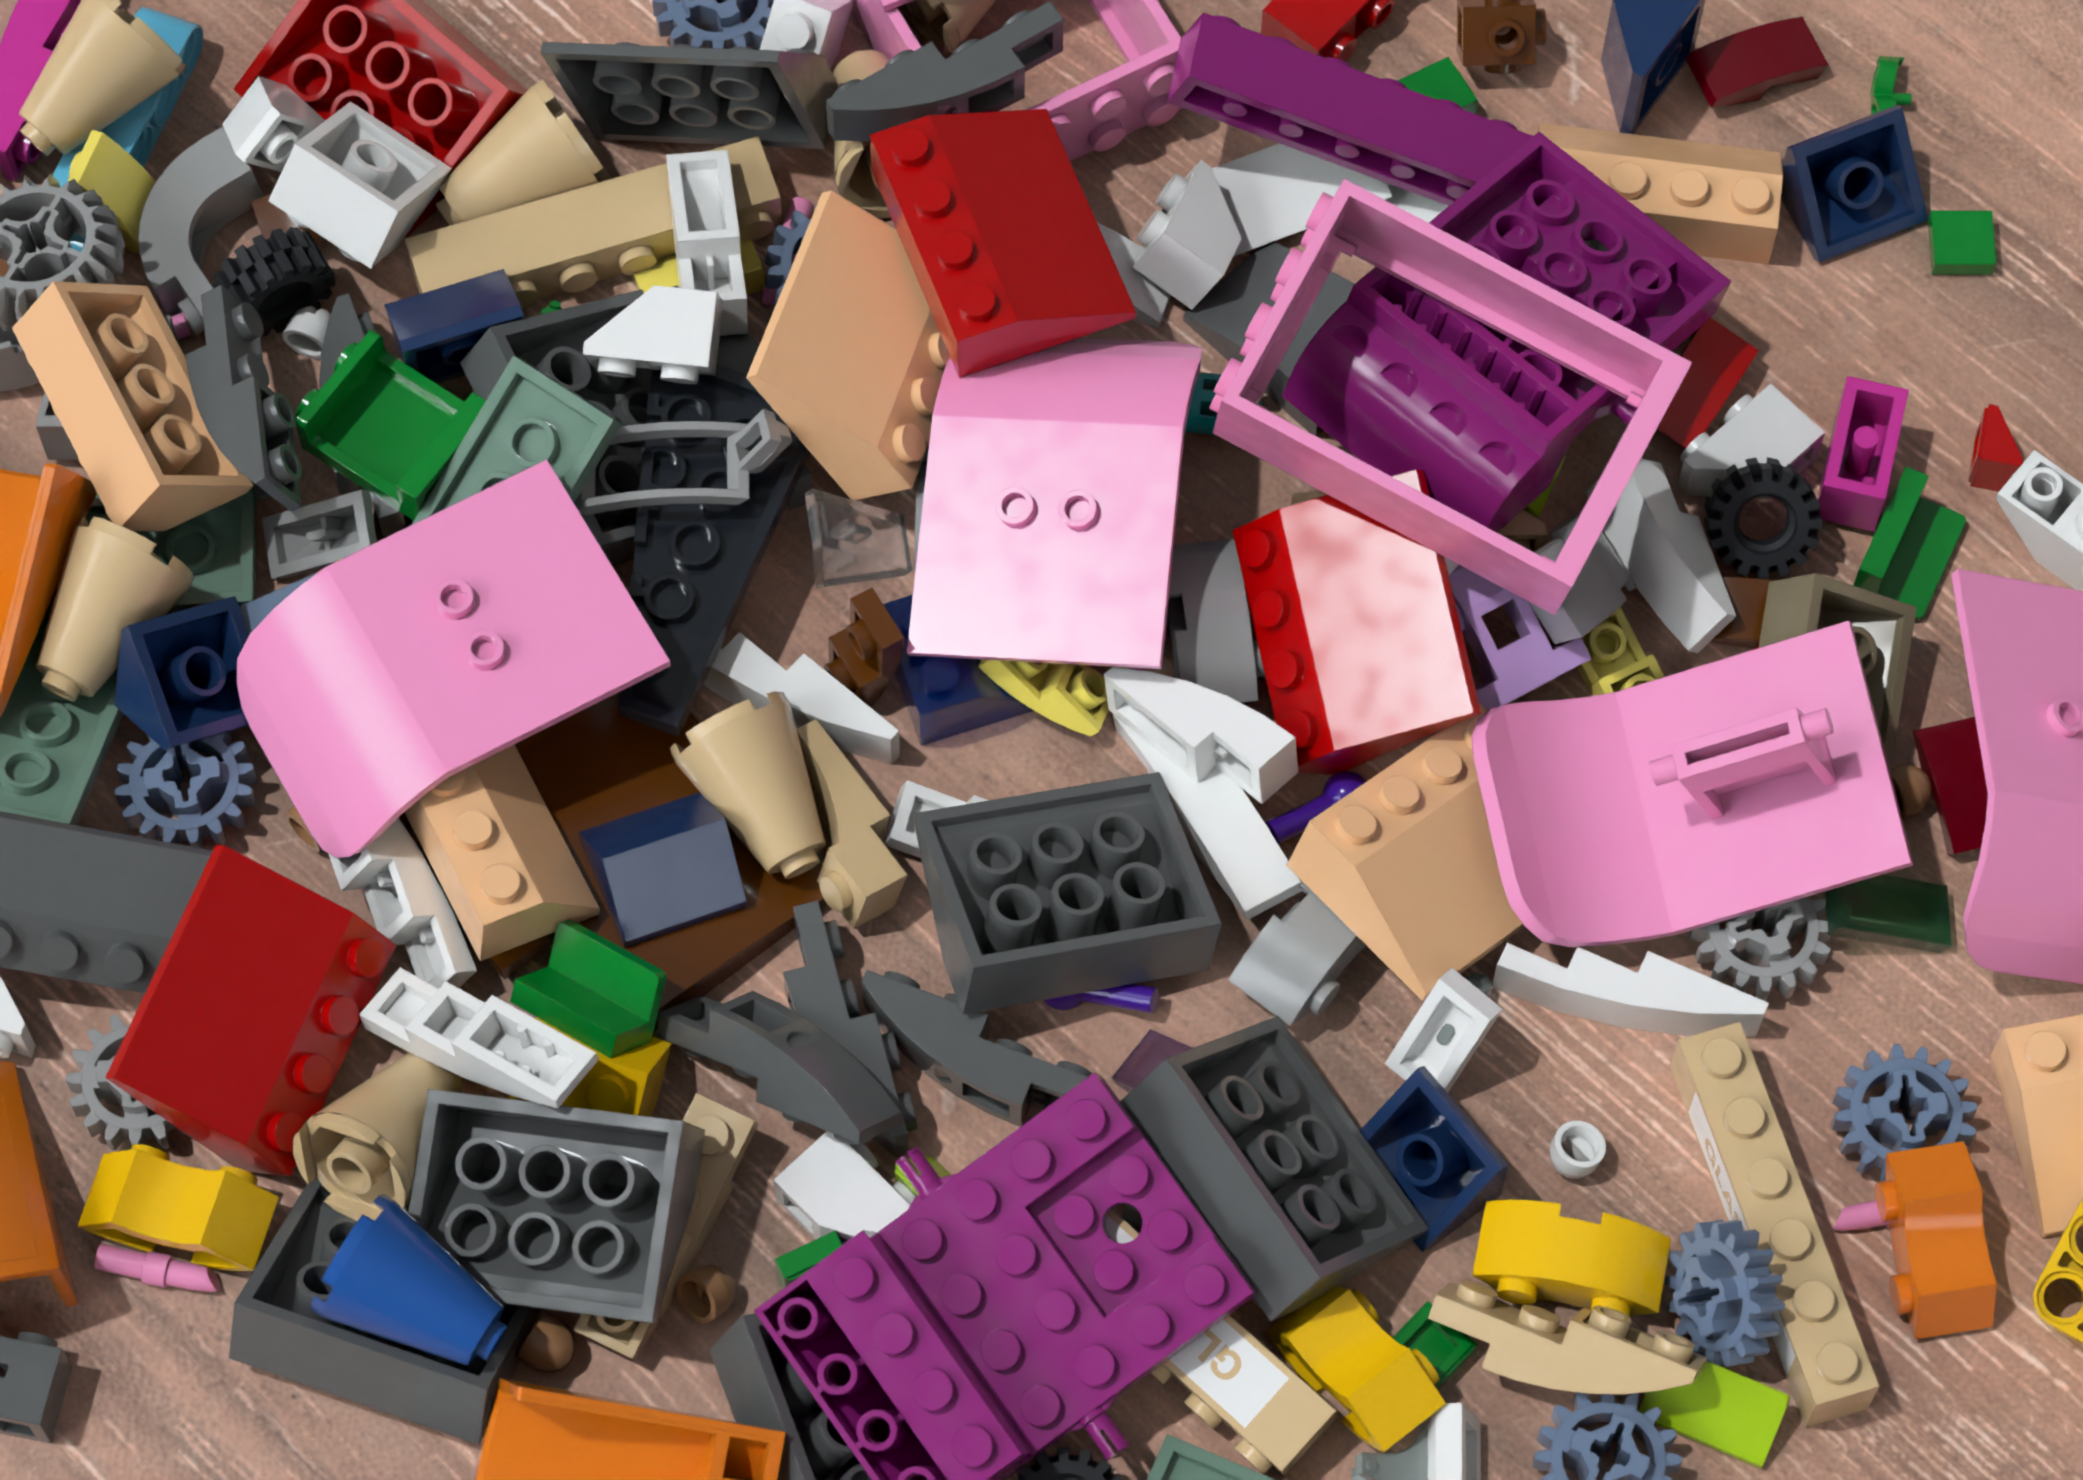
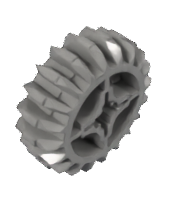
[0,173,125,331]

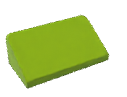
[1639,1361,1790,1469]

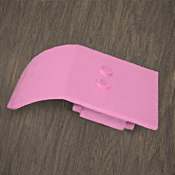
[907,337,1202,669]
[237,459,670,858]
[1951,569,2083,984]
[1471,621,1913,947]

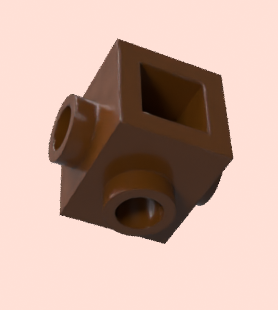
[1457,0,1546,74]

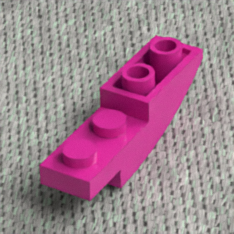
[0,0,81,182]

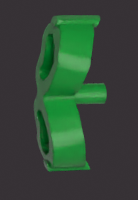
[1870,56,1912,115]

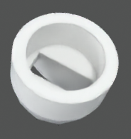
[282,306,331,360]
[1550,1120,1606,1179]

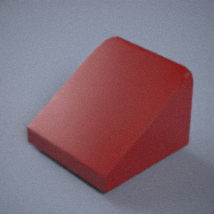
[1968,404,2024,492]

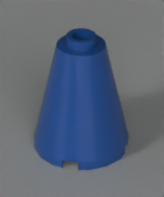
[311,1194,508,1366]

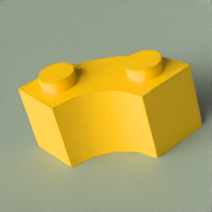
[77,1144,279,1271]
[1472,1200,1671,1317]
[1265,1287,1446,1452]

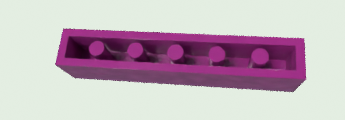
[1167,12,1533,206]

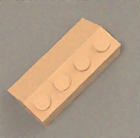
[1537,123,1783,264]
[12,281,253,531]
[404,745,600,961]

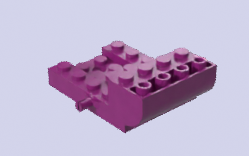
[1282,132,1732,533]
[754,1072,1259,1480]

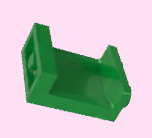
[296,330,486,521]

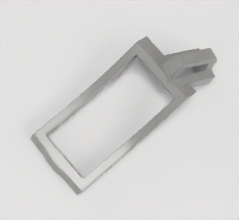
[576,409,792,515]

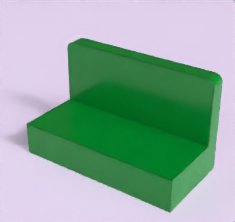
[1853,466,1966,623]
[510,919,667,1058]

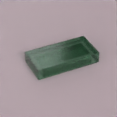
[1825,875,1952,953]

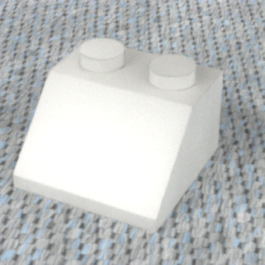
[268,101,452,269]

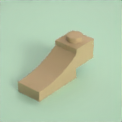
[797,719,908,929]

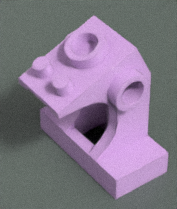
[1449,565,1592,711]

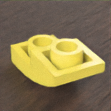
[68,130,156,254]
[1576,606,1665,696]
[978,659,1109,737]

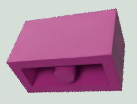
[1817,376,1909,532]

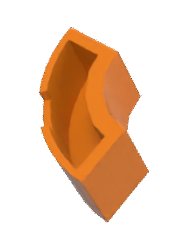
[1875,1141,1997,1340]

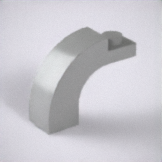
[138,127,263,336]

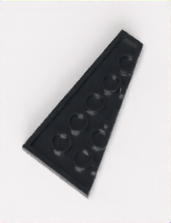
[618,365,811,737]

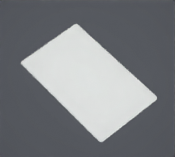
[1212,143,1392,257]

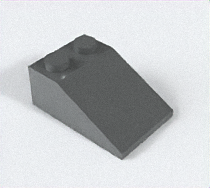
[1183,241,1355,437]

